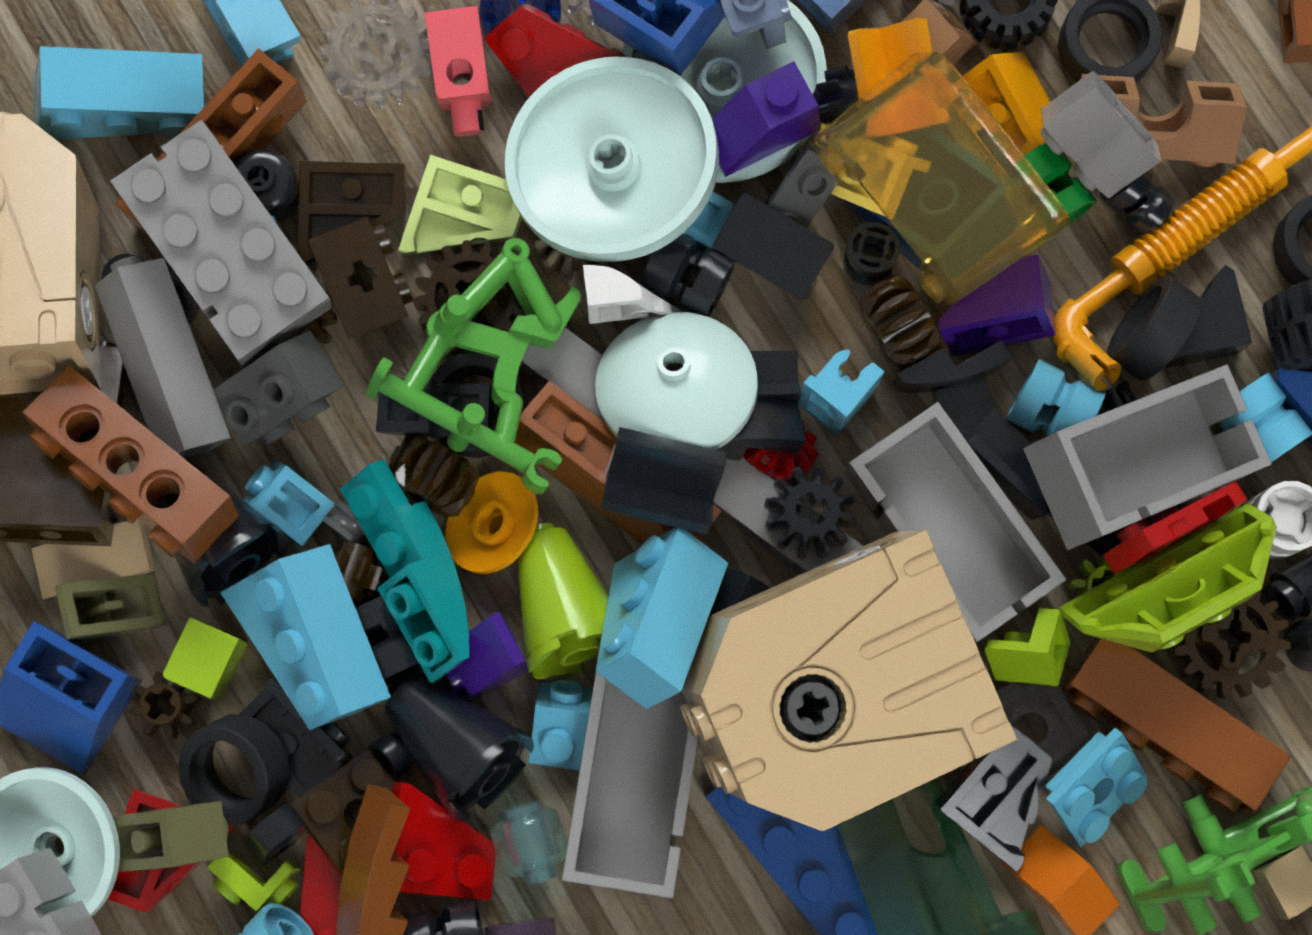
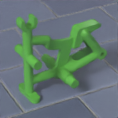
[364,238,581,494]
[1117,785,1312,935]

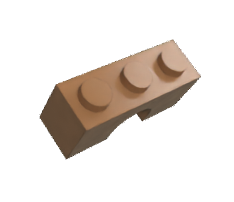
[1081,74,1247,167]

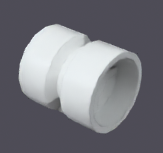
[1246,481,1312,560]

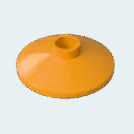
[445,471,538,574]

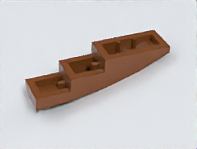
[335,784,410,935]

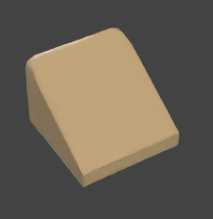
[1252,845,1312,920]

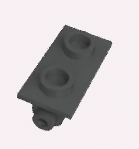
[764,142,847,228]

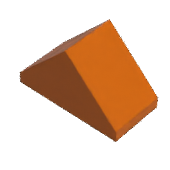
[1002,825,1120,935]

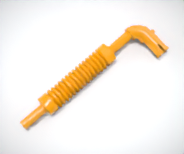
[1052,126,1312,391]

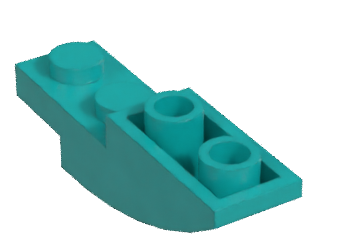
[340,459,469,683]

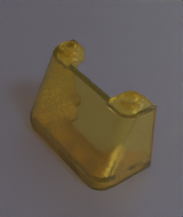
[814,52,1070,305]

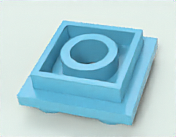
[1045,728,1148,847]

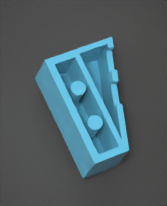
[33,46,204,140]
[596,527,728,709]
[221,544,391,730]

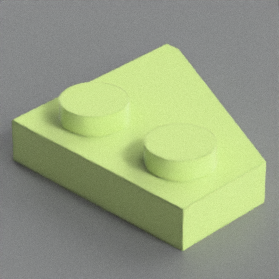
[398,155,522,255]

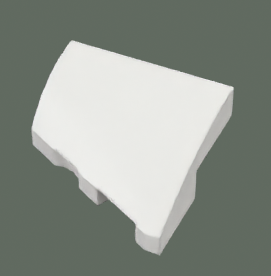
[583,265,683,324]

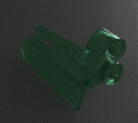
[838,777,1046,935]

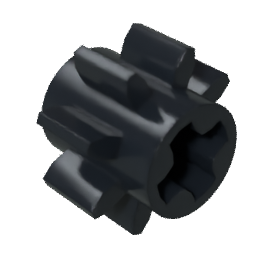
[813,65,864,134]

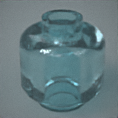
[490,799,568,886]

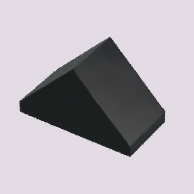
[1165,265,1252,368]

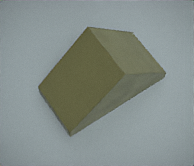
[55,573,165,647]

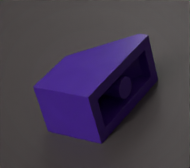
[712,61,820,177]
[938,254,1056,356]
[446,612,529,700]

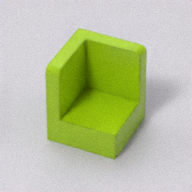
[985,608,1071,686]
[163,617,249,702]

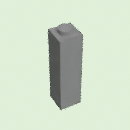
[95,255,231,458]

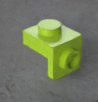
[207,851,301,912]

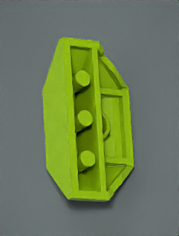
[1059,503,1277,653]

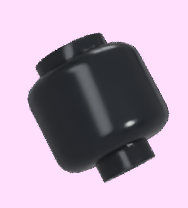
[234,149,299,222]

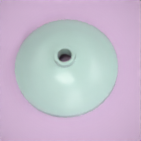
[595,312,758,450]
[0,767,120,917]

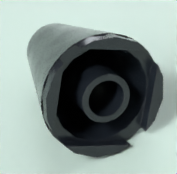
[156,458,287,606]
[385,673,534,821]

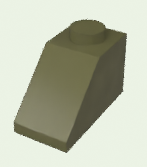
[112,801,229,872]

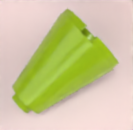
[517,523,609,679]

